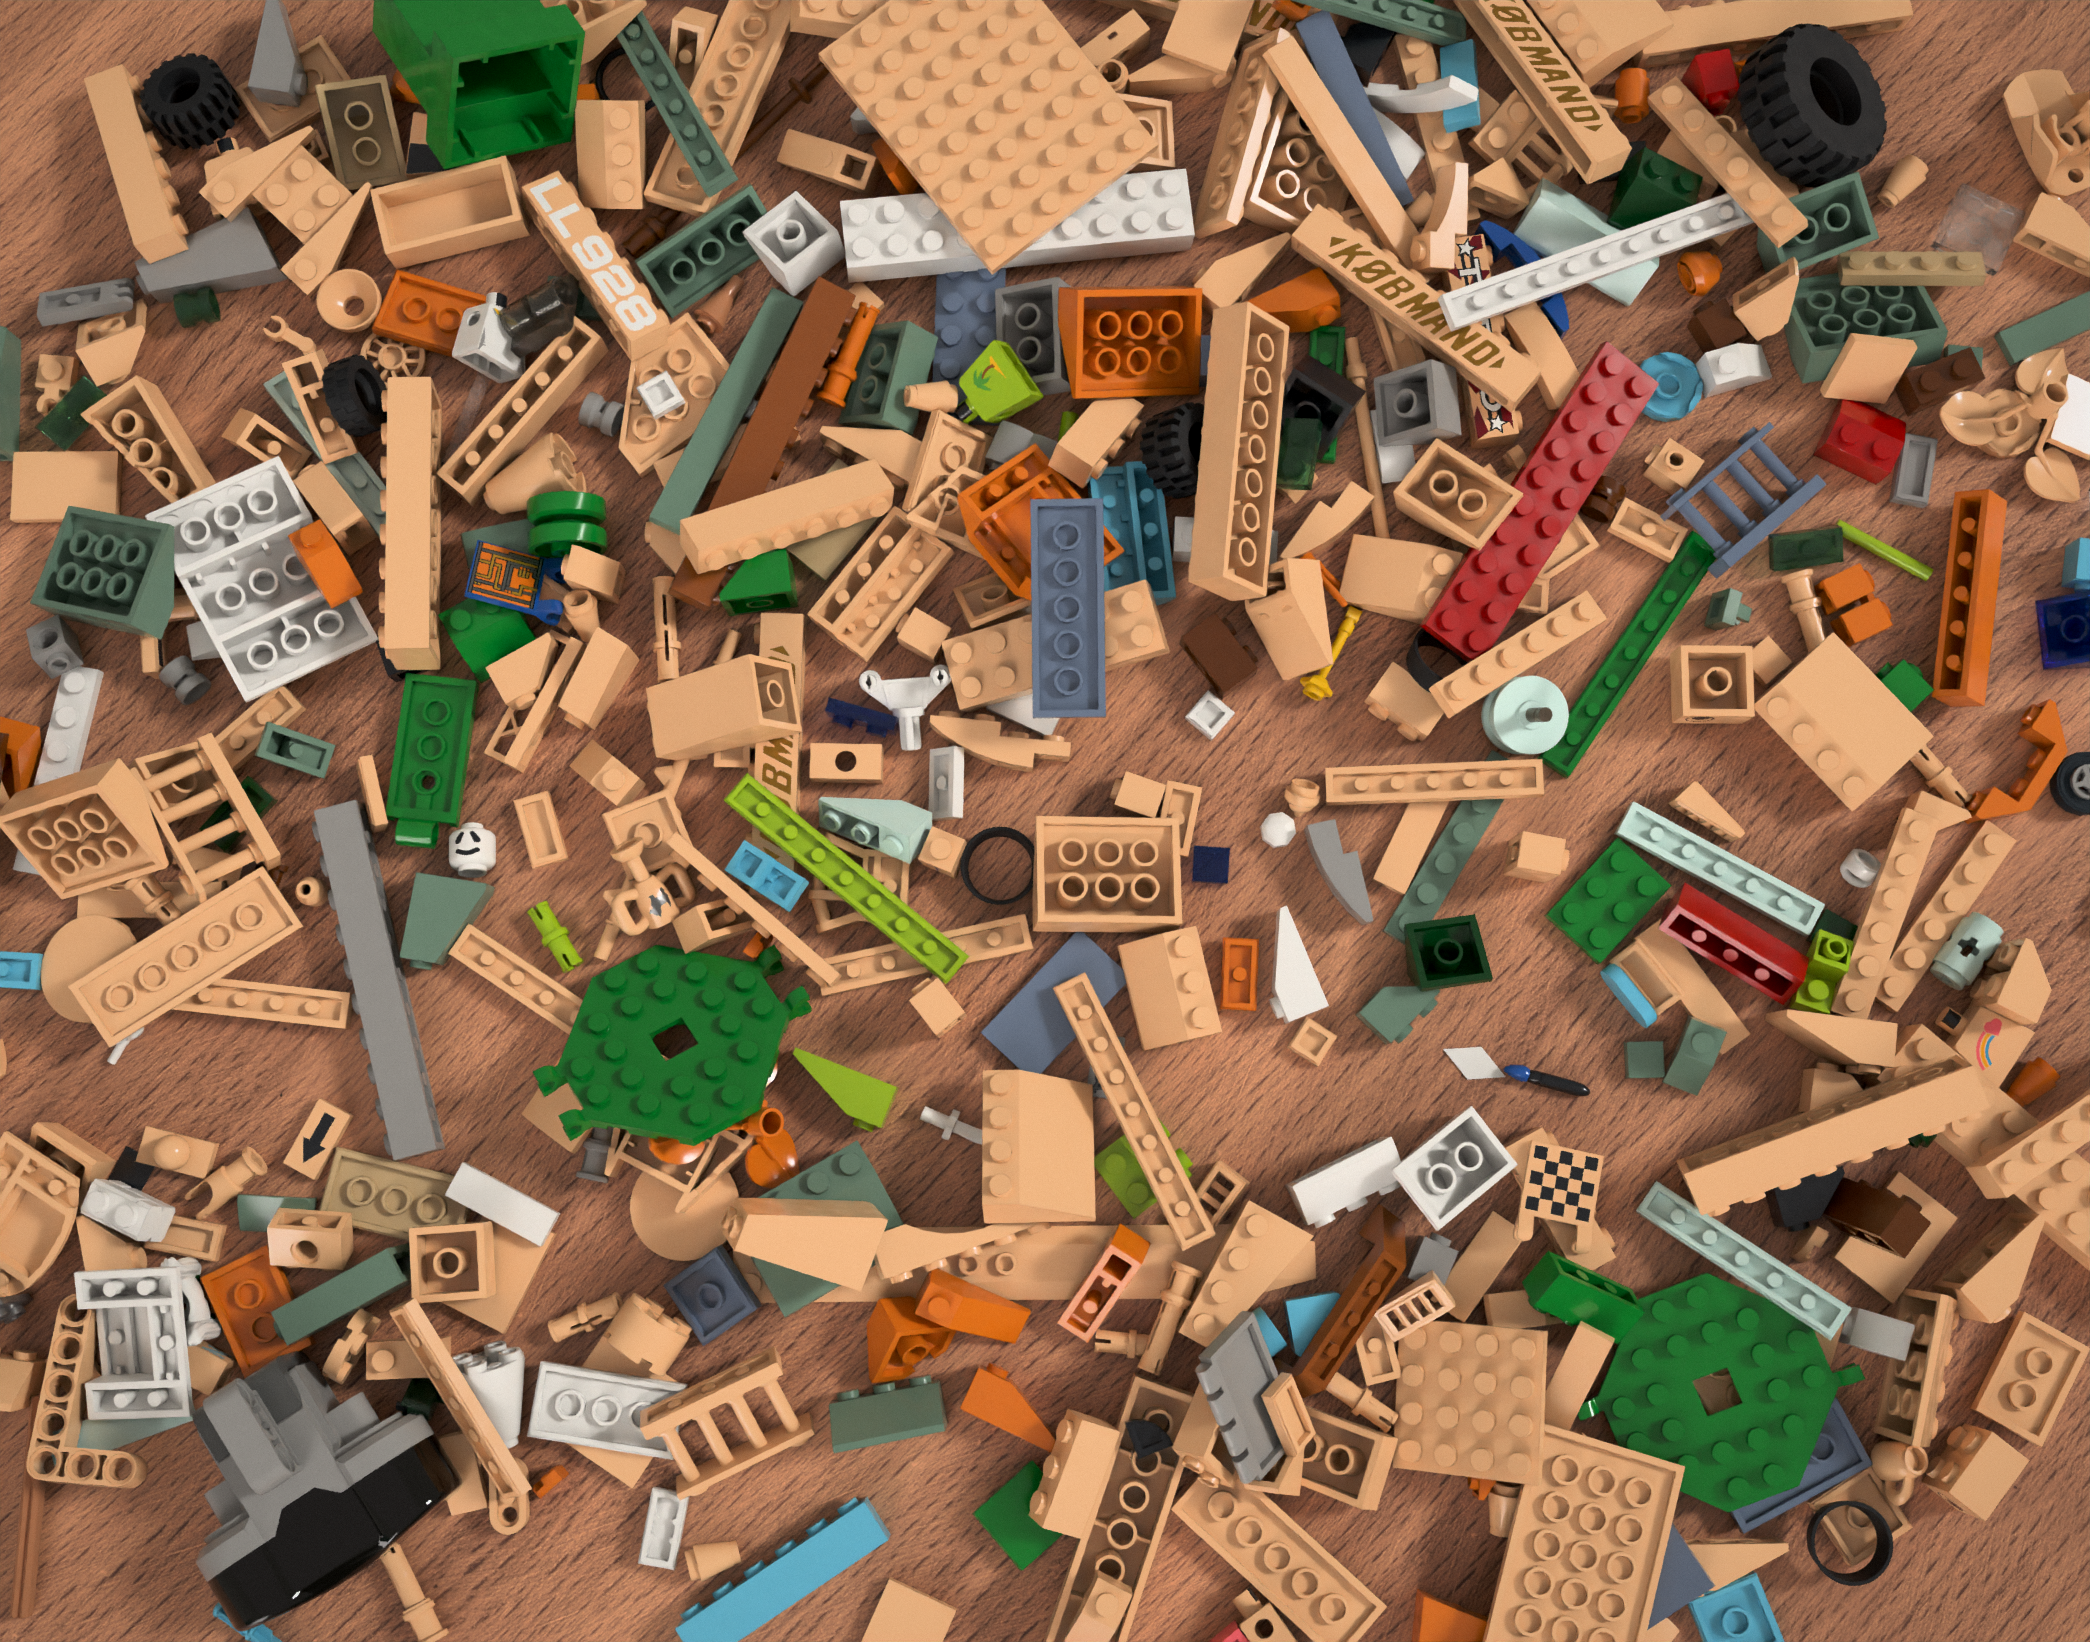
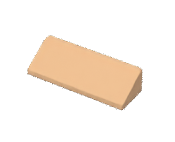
[1430,1211,1522,1323]

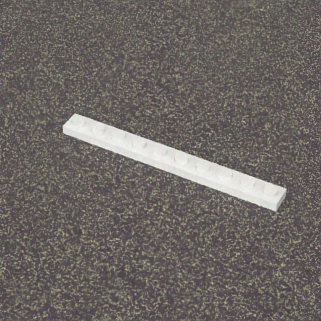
[1438,193,1755,332]

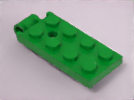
[386,673,479,849]

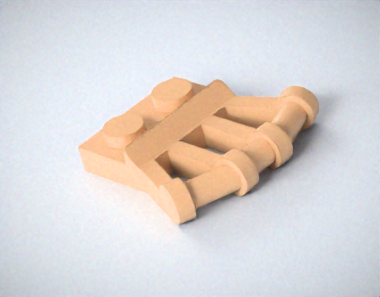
[1468,90,1573,210]
[808,832,911,935]

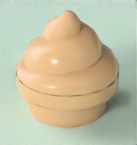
[1284,778,1321,817]

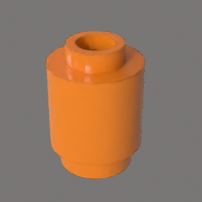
[1614,68,1650,124]

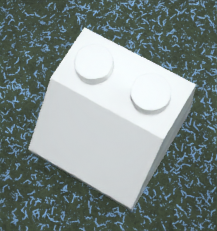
[743,191,846,297]

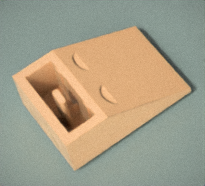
[1245,558,1333,680]

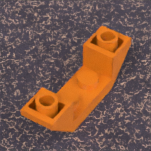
[1964,699,2068,824]

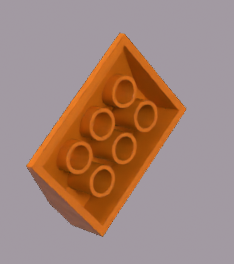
[1058,286,1203,399]

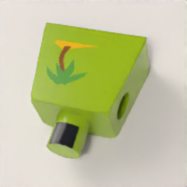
[955,340,1044,424]

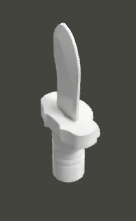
[920,1106,982,1145]

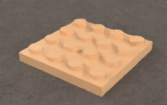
[1393,1318,1548,1486]

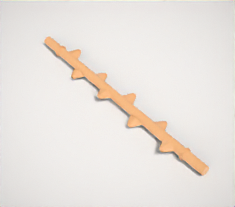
[594,629,742,961]

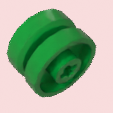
[527,491,607,559]

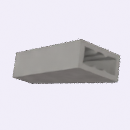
[134,207,288,304]

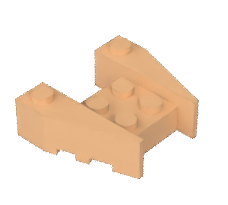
[199,125,373,298]
[604,1054,757,1213]

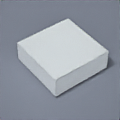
[636,370,685,420]
[1185,690,1235,741]

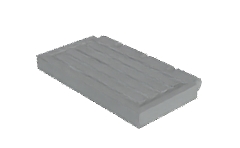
[1195,1311,1285,1484]

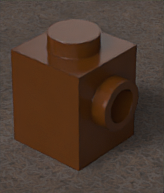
[1687,298,1747,354]

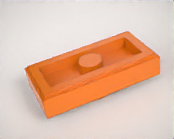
[1219,937,1259,1012]

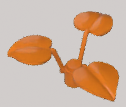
[648,1058,800,1188]

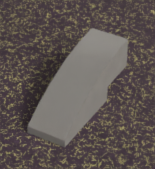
[1304,819,1374,926]

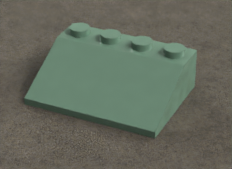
[1784,273,1948,384]
[30,506,174,640]
[750,1141,904,1318]

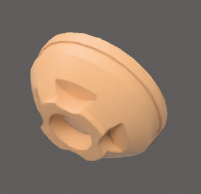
[316,269,382,333]

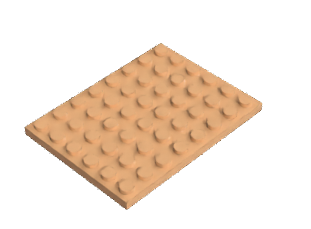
[818,0,1158,275]

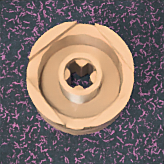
[603,1293,692,1376]

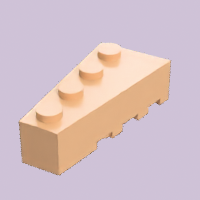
[80,375,216,503]
[1176,1199,1314,1348]

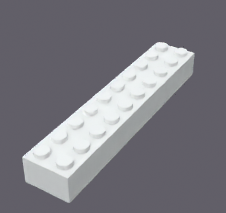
[840,169,1195,283]

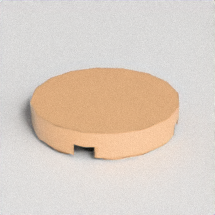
[1978,389,2042,458]

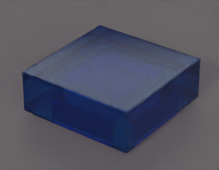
[1191,846,1230,885]

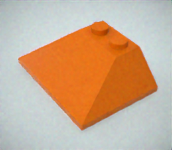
[957,443,1125,600]

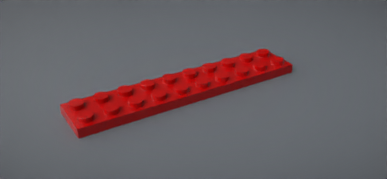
[1420,341,1659,663]

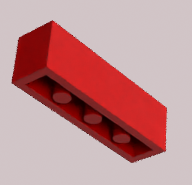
[1658,883,1809,1005]

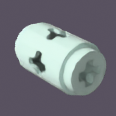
[1930,912,2004,991]

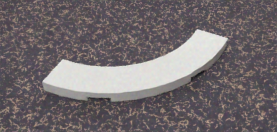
[1313,66,1479,113]

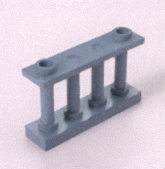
[1660,422,1827,579]

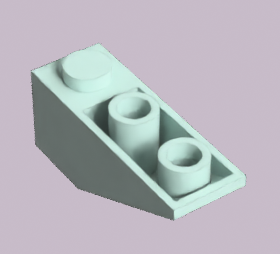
[818,797,932,864]

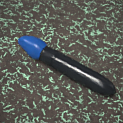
[1504,1065,1590,1096]

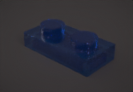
[825,697,899,738]

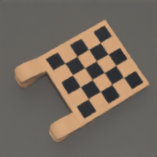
[1513,1140,1604,1254]

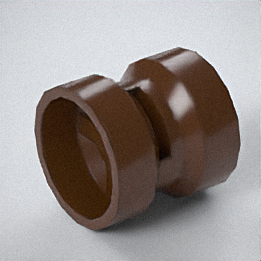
[1580,475,1626,524]

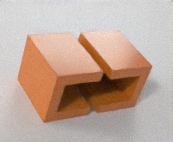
[1814,563,1893,648]

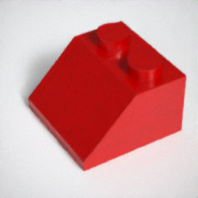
[1813,399,1906,485]

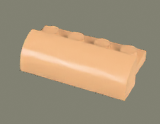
[807,506,954,662]

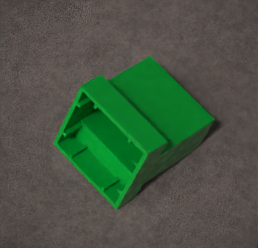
[372,0,585,169]

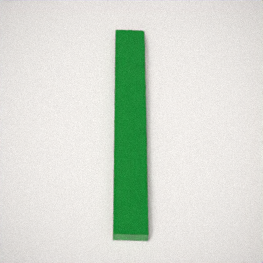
[1537,530,1716,779]

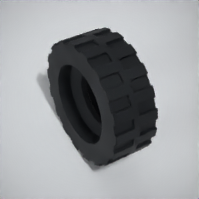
[322,354,387,438]

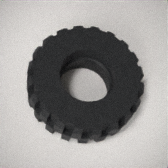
[1737,24,1887,188]

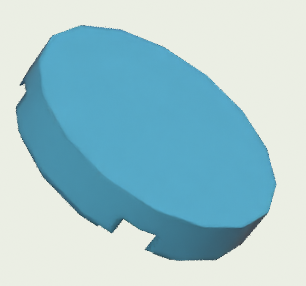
[1640,352,1703,422]

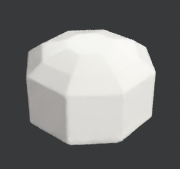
[1260,812,1296,848]

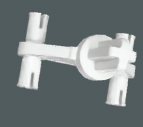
[859,664,951,751]

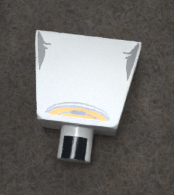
[452,292,525,384]

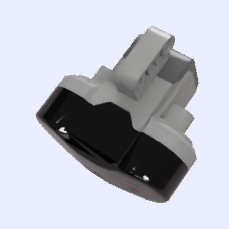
[192,1351,463,1631]

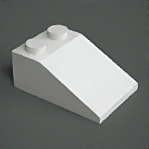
[1390,1106,1518,1231]

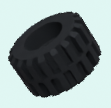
[140,53,241,150]
[1140,402,1204,499]

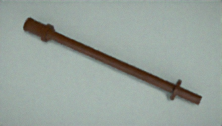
[622,62,830,260]

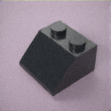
[1280,354,1366,461]

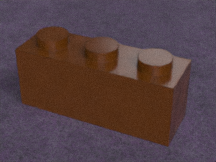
[1822,1177,1931,1259]

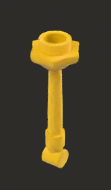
[1300,605,1363,701]

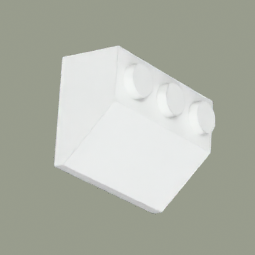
[1285,1136,1401,1228]

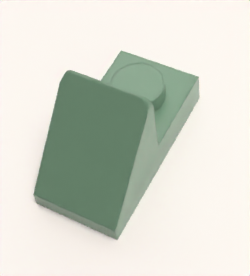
[255,722,336,779]

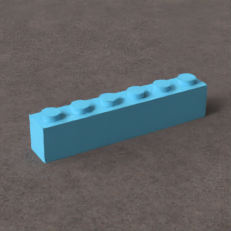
[675,1497,891,1642]

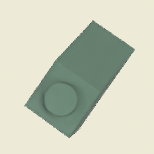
[1662,1015,1727,1096]

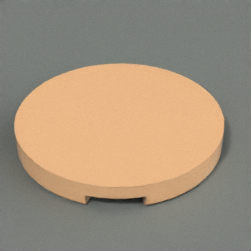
[41,915,137,1024]
[630,1171,739,1261]

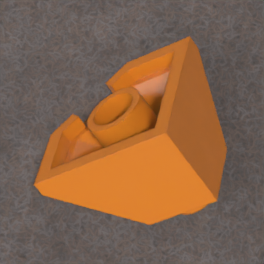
[867,1296,956,1383]

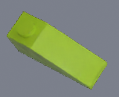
[793,1047,899,1132]

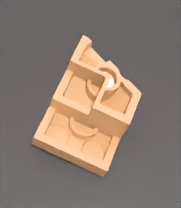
[905,466,986,559]

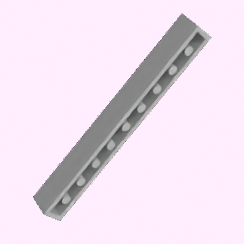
[312,800,445,1160]

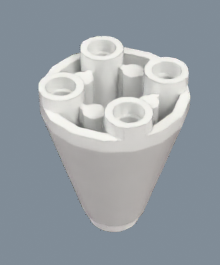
[452,1341,525,1449]

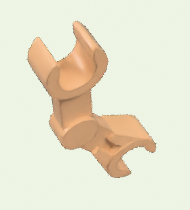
[263,316,317,355]

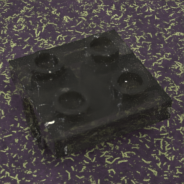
[499,273,580,358]

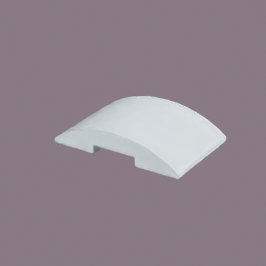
[145,456,378,703]

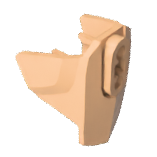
[2002,69,2090,199]

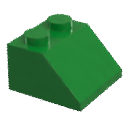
[719,549,799,616]
[438,598,537,683]

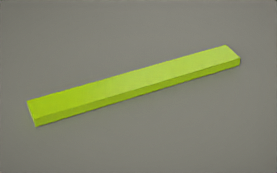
[724,773,969,985]

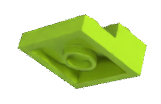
[1094,1118,1193,1219]

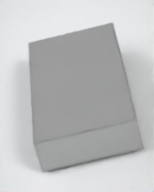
[1889,433,1938,508]

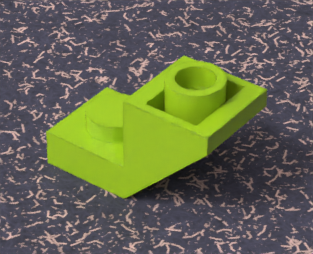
[1790,929,1854,1015]

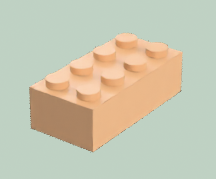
[370,156,530,269]

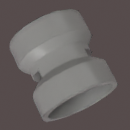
[578,392,625,437]
[159,655,211,705]

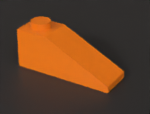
[1248,267,1341,333]
[1057,1223,1151,1343]
[914,1268,1031,1344]
[960,1362,1057,1452]

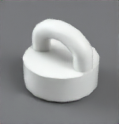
[1840,849,1881,888]

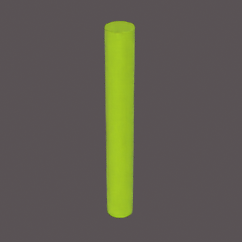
[1832,519,1933,581]

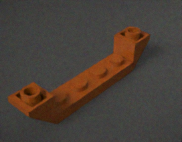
[1273,1204,1406,1399]

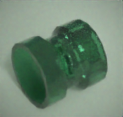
[173,287,221,328]

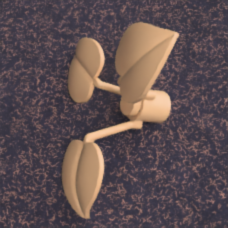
[1939,348,2080,503]

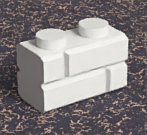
[80,1178,176,1242]

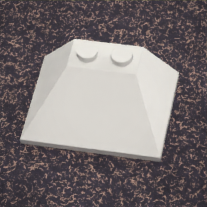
[74,1266,194,1420]

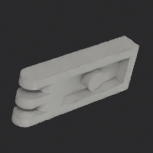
[37,278,135,327]

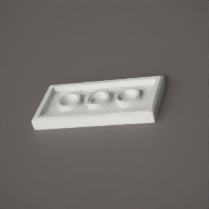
[527,1361,688,1460]

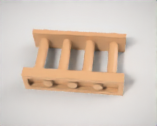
[129,733,281,903]
[640,1346,815,1500]

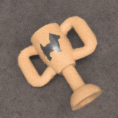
[610,837,696,936]

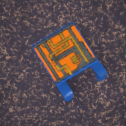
[464,540,566,626]

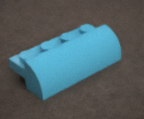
[1087,461,1176,605]

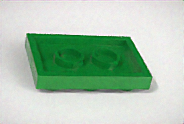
[1544,837,1672,964]

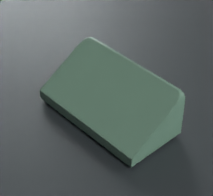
[237,1194,317,1232]

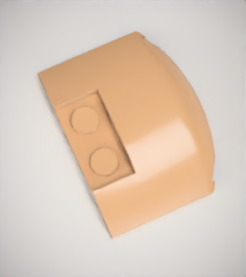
[0,1131,80,1297]

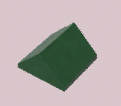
[1404,914,1493,992]

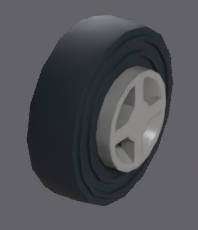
[2049,752,2090,816]

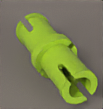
[527,901,584,973]

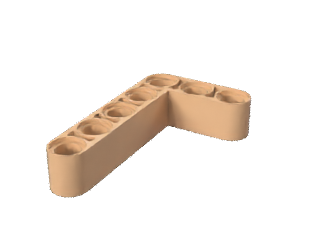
[26,1294,148,1489]

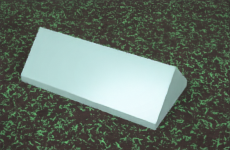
[1513,178,1659,307]

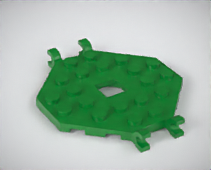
[533,945,812,1146]
[1577,1272,1865,1513]

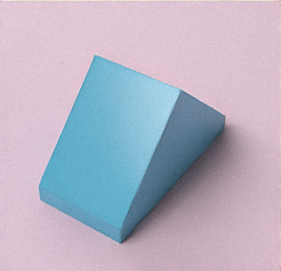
[1282,1290,1341,1357]

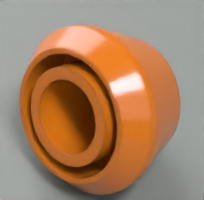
[1677,251,1723,297]

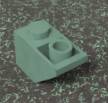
[1355,986,1440,1045]

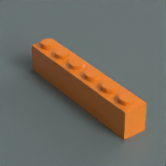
[1932,489,2007,707]

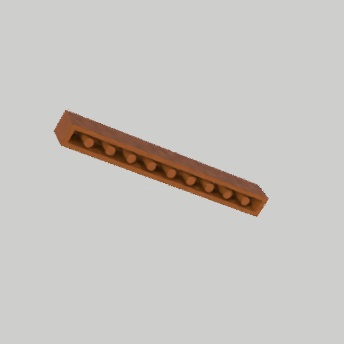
[667,276,857,612]

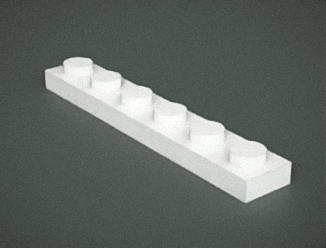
[13,666,104,875]

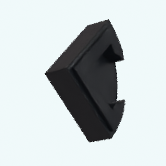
[1124,1419,1173,1459]

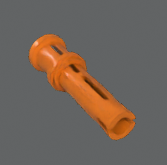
[816,302,880,409]

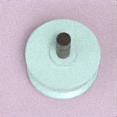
[1481,676,1569,755]

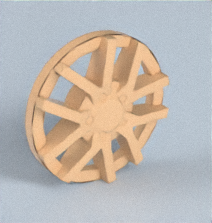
[360,333,427,389]

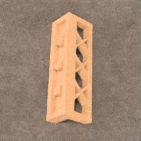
[484,629,587,773]

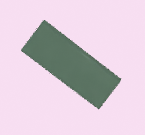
[635,183,767,318]

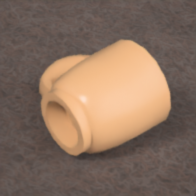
[1870,1440,1928,1506]

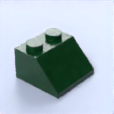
[1606,147,1703,230]

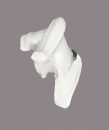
[160,1257,222,1347]

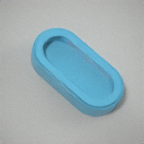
[1600,963,1657,1028]

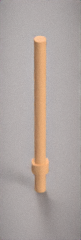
[1345,337,1390,539]

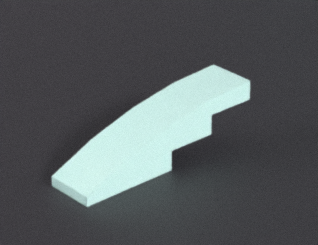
[52,1405,195,1465]

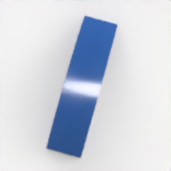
[1474,220,1569,340]

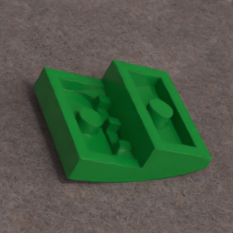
[972,1460,1063,1571]

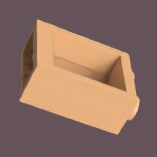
[1172,1382,1238,1488]

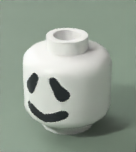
[449,822,496,878]

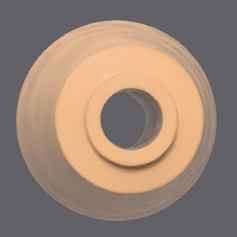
[483,433,587,515]

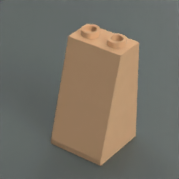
[646,654,802,761]
[721,1197,888,1291]

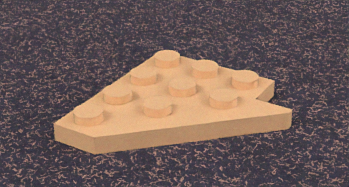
[618,312,730,478]

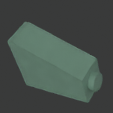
[399,872,495,970]

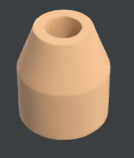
[295,877,329,907]

